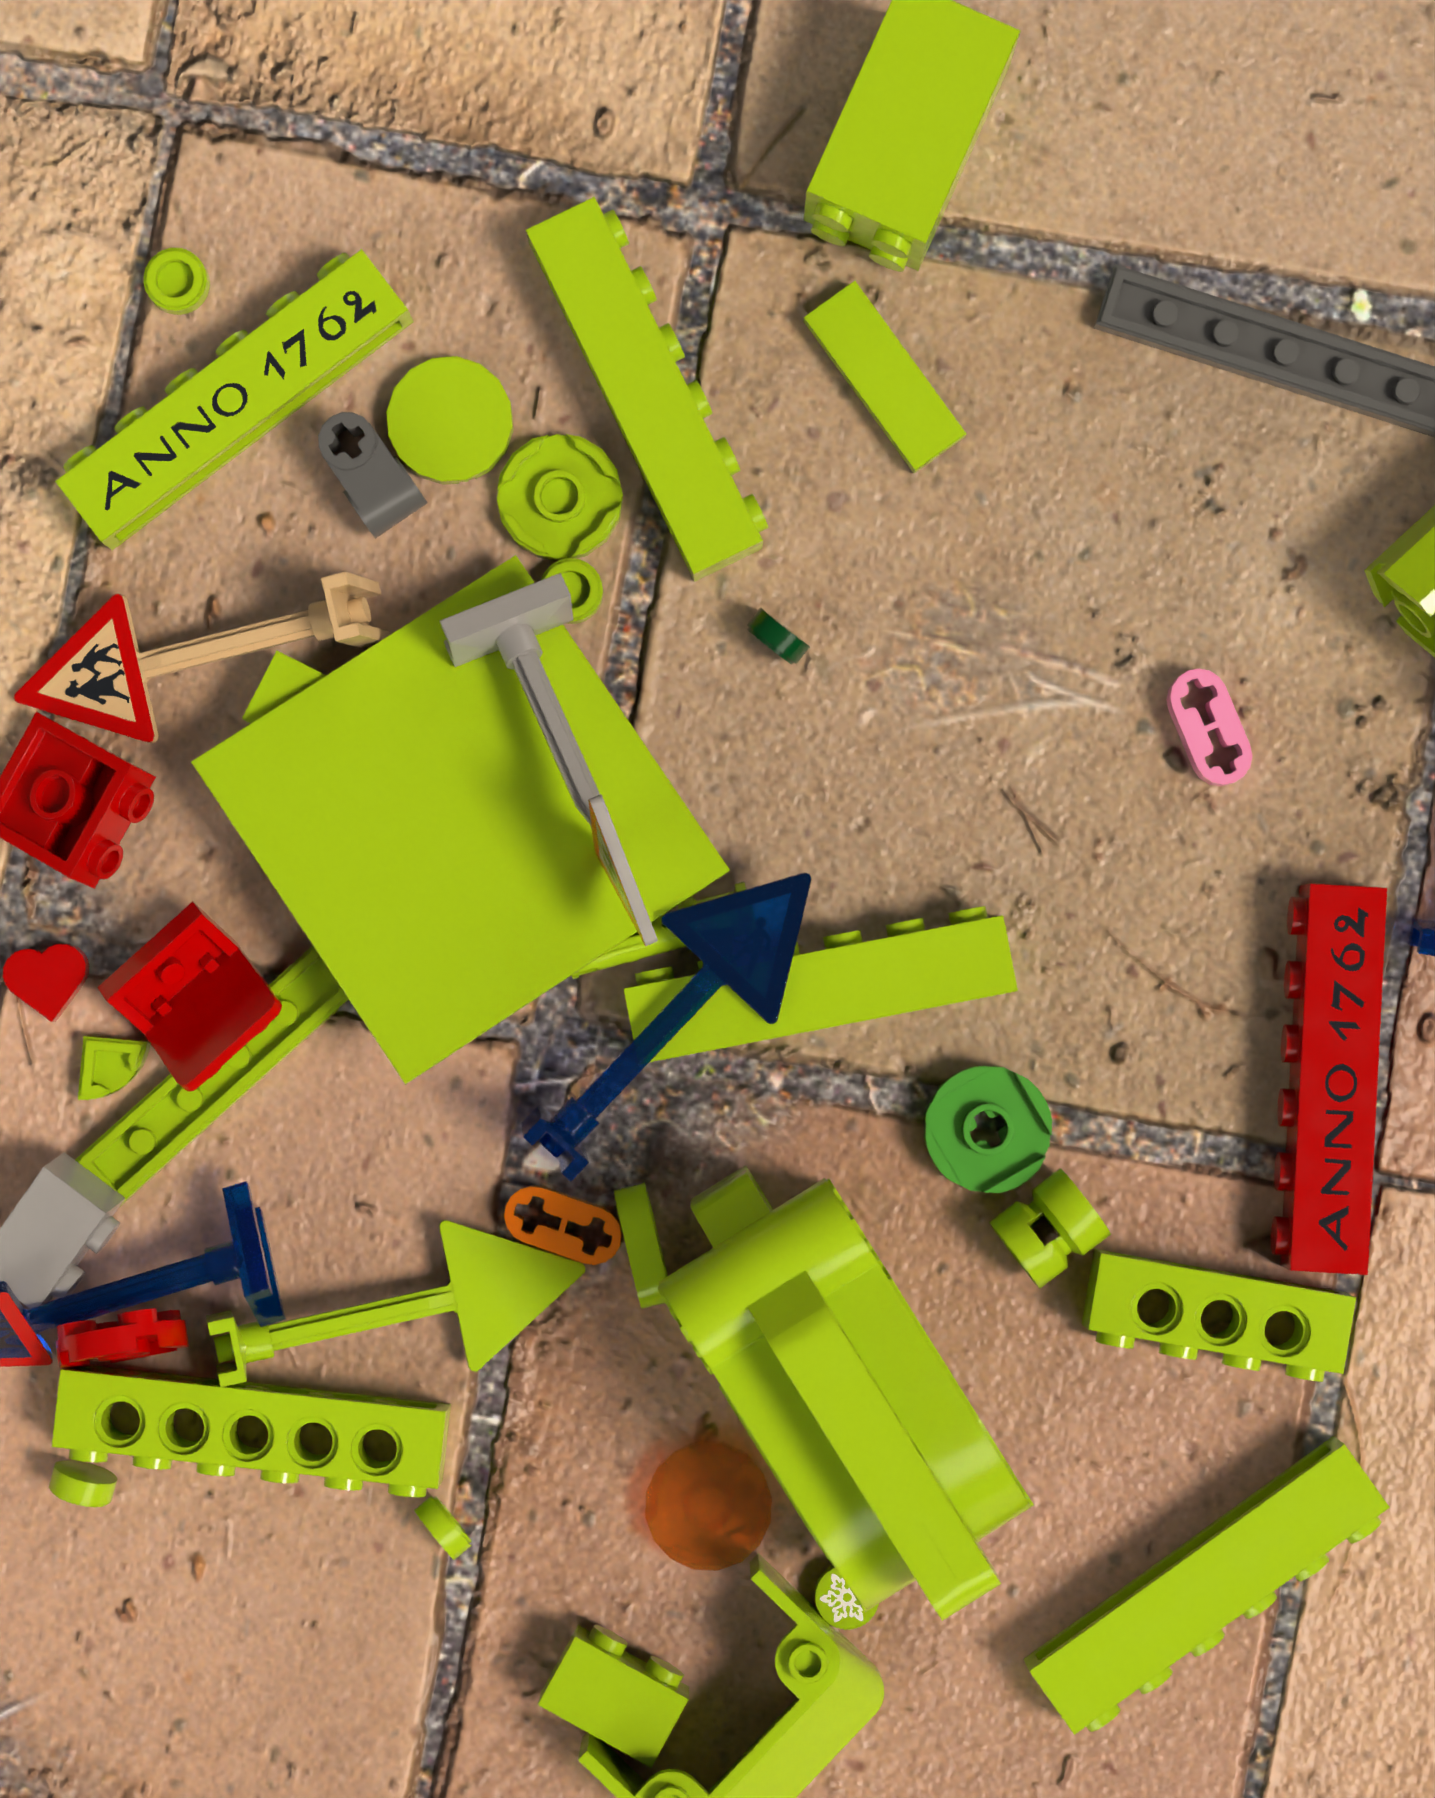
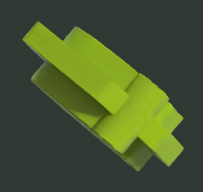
[658,1165,1034,1621]

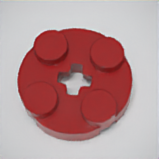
[55,1308,189,1368]

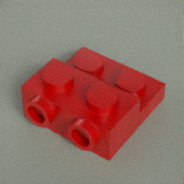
[0,711,156,889]

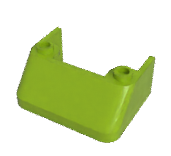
[578,1553,884,1798]

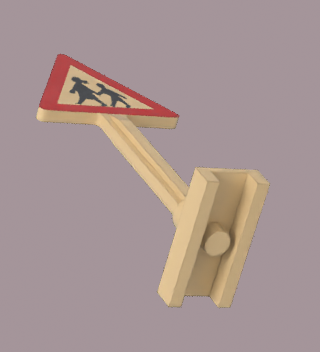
[14,572,391,743]

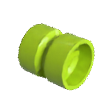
[989,1168,1111,1289]

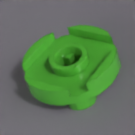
[924,1066,1052,1193]

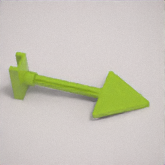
[206,1220,585,1387]

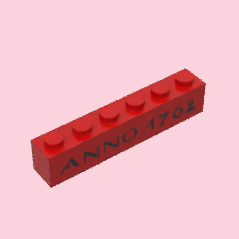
[1271,884,1387,1275]

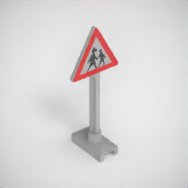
[440,573,658,946]

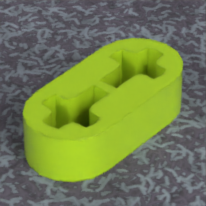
[614,1183,668,1309]

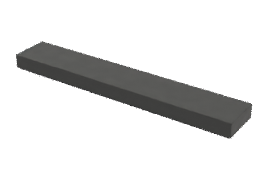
[1094,264,1435,438]

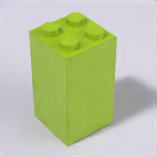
[803,0,1021,272]

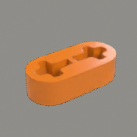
[504,1185,623,1265]

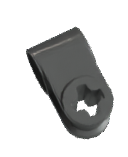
[318,412,428,539]

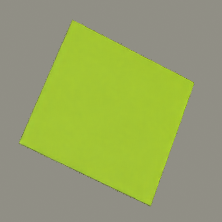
[191,555,730,1085]

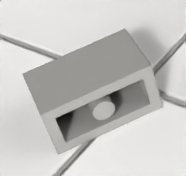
[0,1152,125,1313]

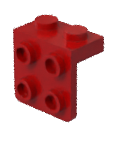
[97,901,282,1092]

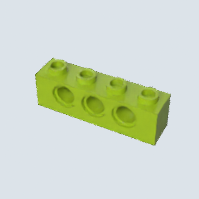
[1082,1249,1356,1382]

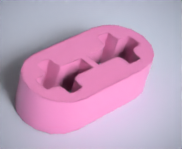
[1166,668,1252,786]

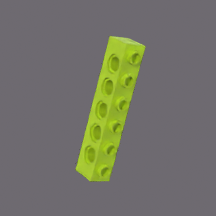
[52,1365,451,1498]

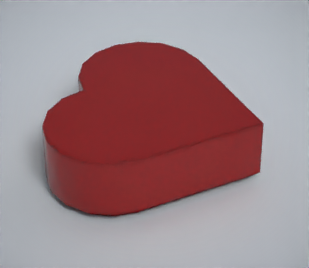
[3,944,90,1022]

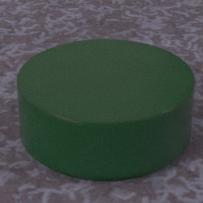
[747,607,810,665]

